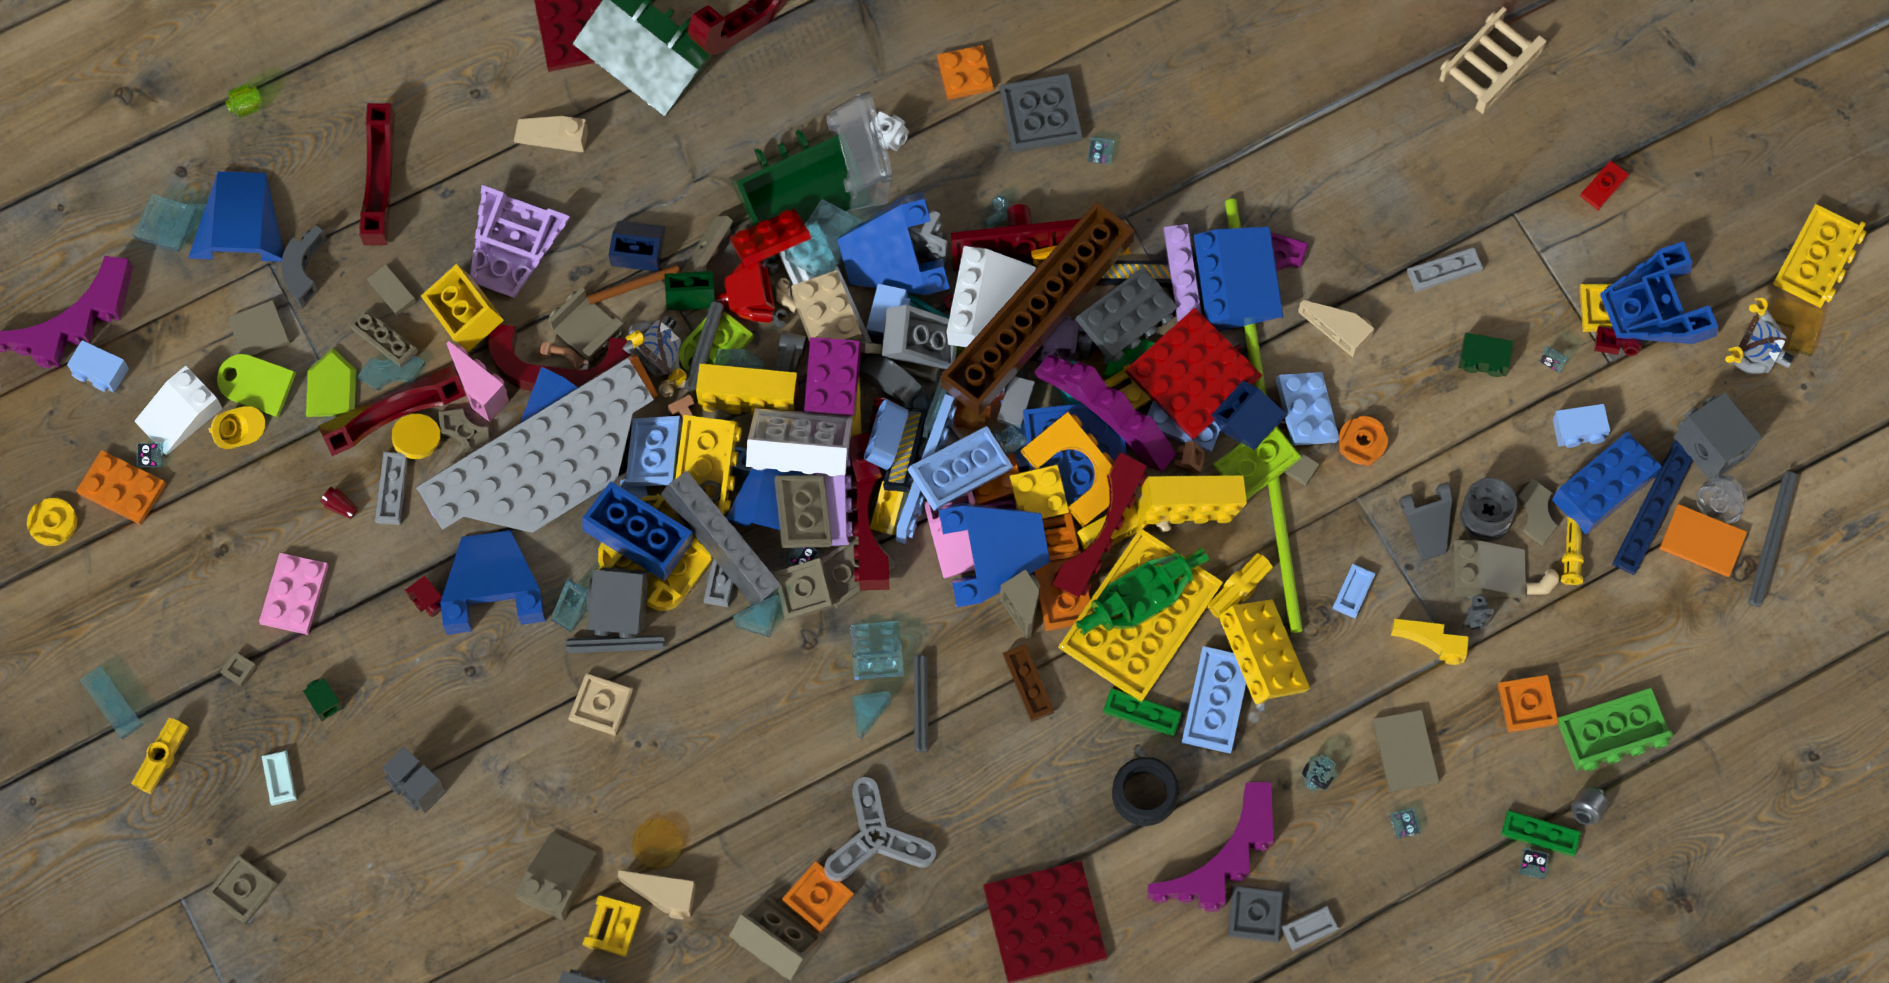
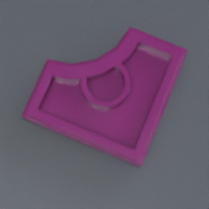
[1271,232,1308,272]

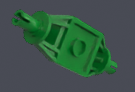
[1075,547,1209,636]

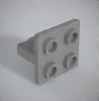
[909,210,948,264]

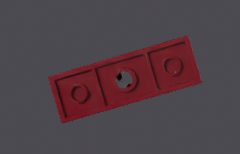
[951,204,1081,271]

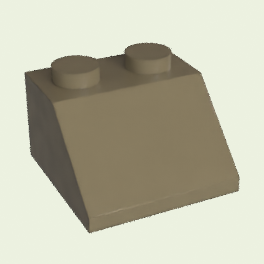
[1000,570,1040,640]

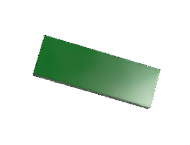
[1103,688,1182,737]
[1500,810,1582,857]

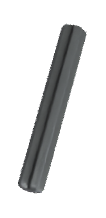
[685,302,724,391]
[566,635,665,653]
[914,655,928,752]

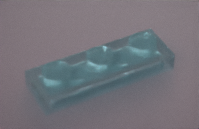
[80,666,143,740]

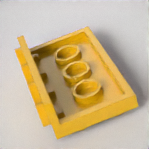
[1773,204,1866,308]
[671,415,741,517]
[1220,599,1310,704]

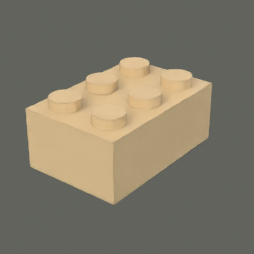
[791,270,862,341]

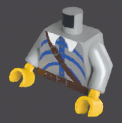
[1725,298,1795,375]
[623,316,687,386]

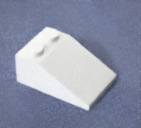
[135,366,223,456]

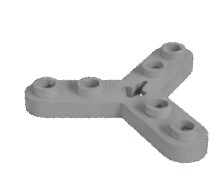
[824,777,936,882]

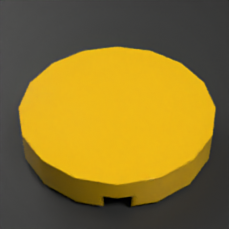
[392,414,440,459]
[27,498,78,546]

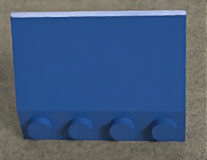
[1194,227,1284,332]

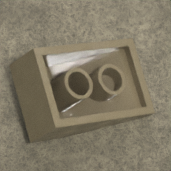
[1450,540,1526,598]
[515,832,598,921]

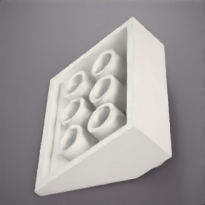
[947,246,1036,347]
[746,408,853,476]

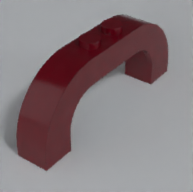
[688,0,788,55]
[488,324,631,391]

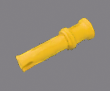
[1561,516,1584,585]

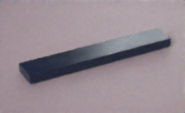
[1612,440,1692,575]

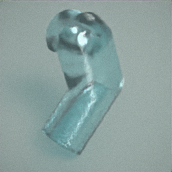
[983,195,1009,229]

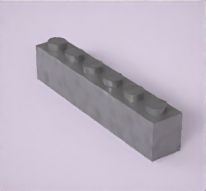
[661,471,781,608]

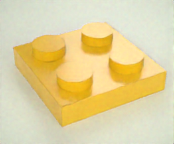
[1009,465,1069,519]

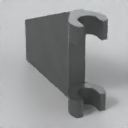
[1399,483,1452,561]

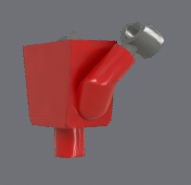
[716,255,787,327]

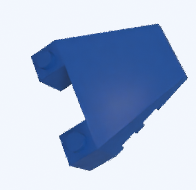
[837,191,950,295]
[1600,241,1718,344]
[939,502,1050,607]
[441,530,546,635]

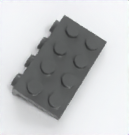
[1075,267,1178,365]

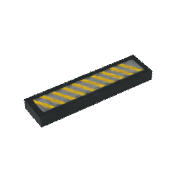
[1095,260,1172,286]
[883,407,928,492]

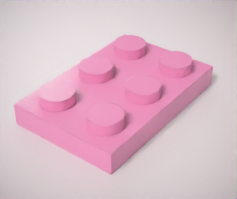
[259,553,329,635]

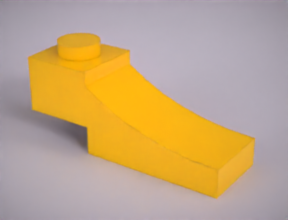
[870,478,914,535]
[1391,619,1468,665]

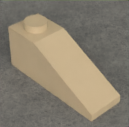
[514,116,588,153]
[1298,300,1374,357]
[618,871,696,919]

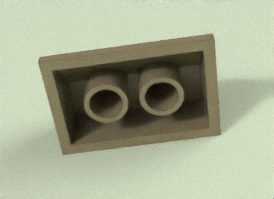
[729,894,826,981]

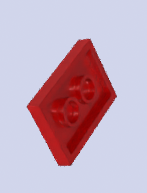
[729,209,811,267]

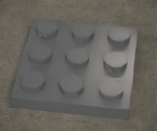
[999,74,1082,153]

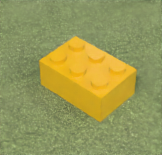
[421,264,504,352]

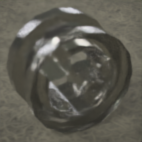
[700,480,722,502]

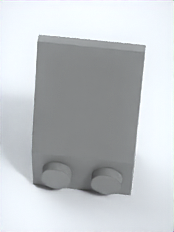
[882,305,957,369]

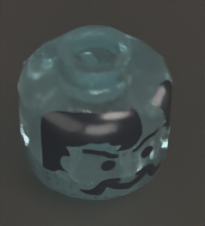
[1300,753,1338,793]

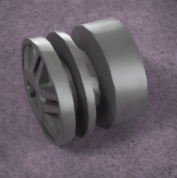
[1460,478,1517,542]

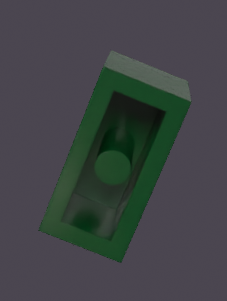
[664,271,714,311]
[1458,332,1513,377]

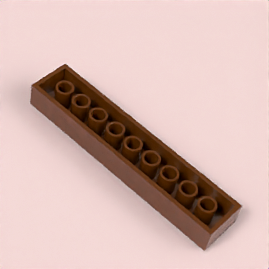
[940,202,1135,416]

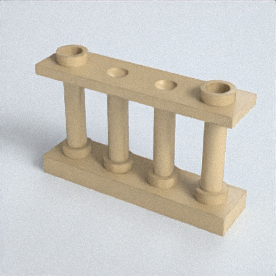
[1440,7,1546,114]

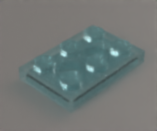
[785,199,863,277]

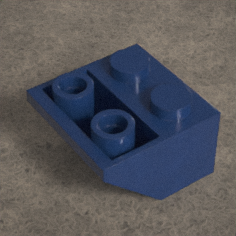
[609,221,666,271]
[1211,381,1286,450]

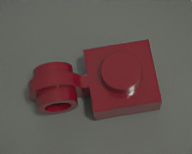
[1594,326,1642,356]

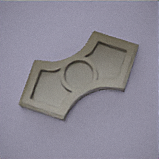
[439,408,491,454]
[1517,478,1558,546]

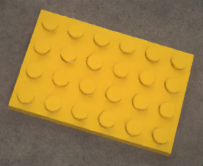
[1058,528,1223,702]

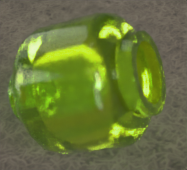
[225,83,263,118]

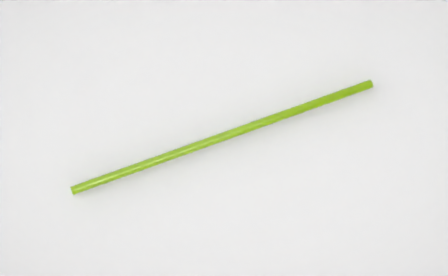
[1225,199,1303,633]

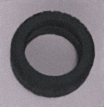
[1112,757,1179,826]

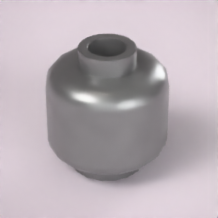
[1571,787,1609,825]

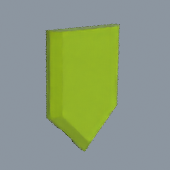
[306,348,357,417]

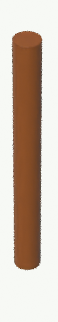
[587,265,680,305]

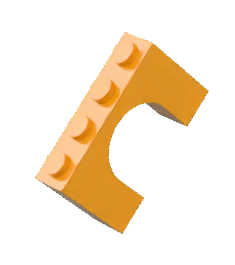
[1020,412,1114,527]

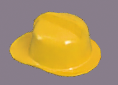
[208,406,265,449]

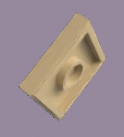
[568,673,633,736]

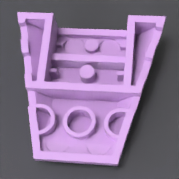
[470,185,571,298]

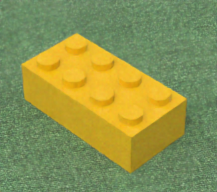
[696,364,799,415]
[1135,476,1247,524]

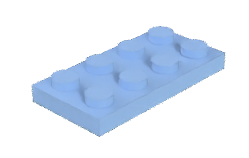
[907,426,1013,511]
[1182,646,1246,754]

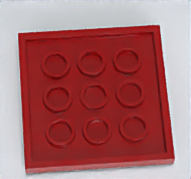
[1125,308,1263,441]

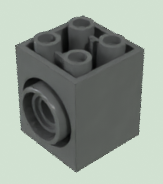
[1674,392,1762,482]
[587,567,649,638]

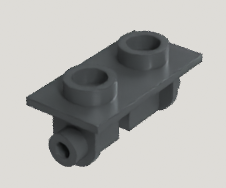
[1463,594,1494,630]

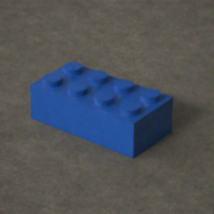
[1552,432,1662,535]
[582,481,693,581]

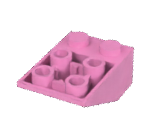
[446,341,509,422]
[924,491,977,579]

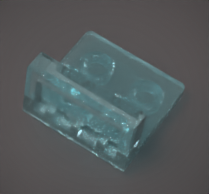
[850,621,904,680]

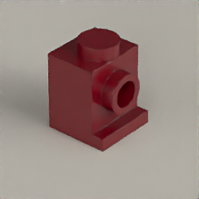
[405,575,442,617]

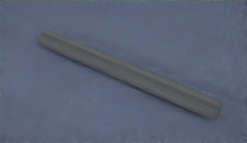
[1748,471,1798,607]

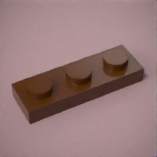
[1003,644,1054,722]

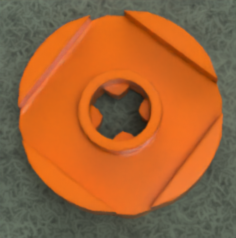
[1338,416,1388,466]

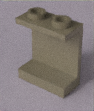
[548,287,625,365]

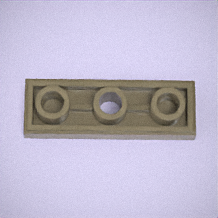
[681,216,733,273]
[350,309,418,368]

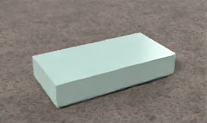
[262,751,297,806]

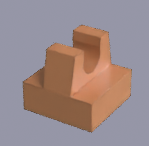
[668,395,694,422]
[1175,441,1205,474]

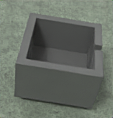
[382,746,446,814]

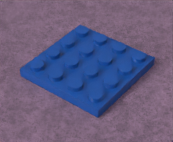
[1023,404,1127,504]

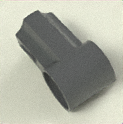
[774,331,807,373]

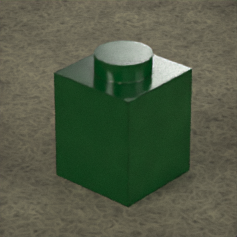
[303,678,343,722]

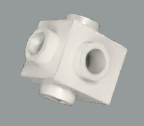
[867,112,909,152]

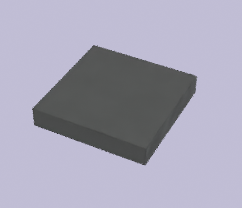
[1227,886,1283,943]

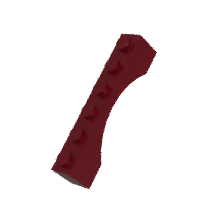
[359,103,395,245]
[318,365,466,456]
[1050,452,1148,599]
[852,465,890,591]

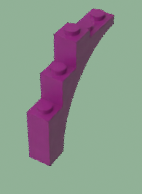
[0,256,133,368]
[1035,354,1177,472]
[1147,782,1274,912]

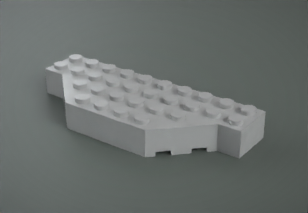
[416,358,654,533]

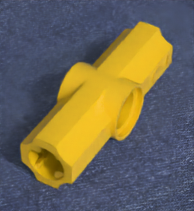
[1207,553,1273,619]
[131,718,189,794]

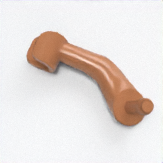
[537,342,589,370]

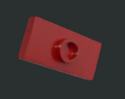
[1580,160,1629,211]

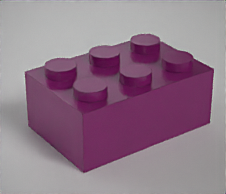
[804,337,862,417]

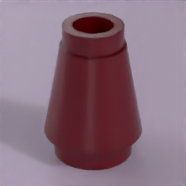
[320,486,358,520]

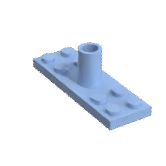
[896,394,957,544]

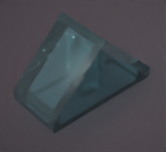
[714,349,765,369]
[551,579,588,632]
[733,594,781,638]
[852,691,891,740]

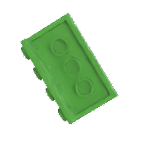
[1558,688,1674,772]

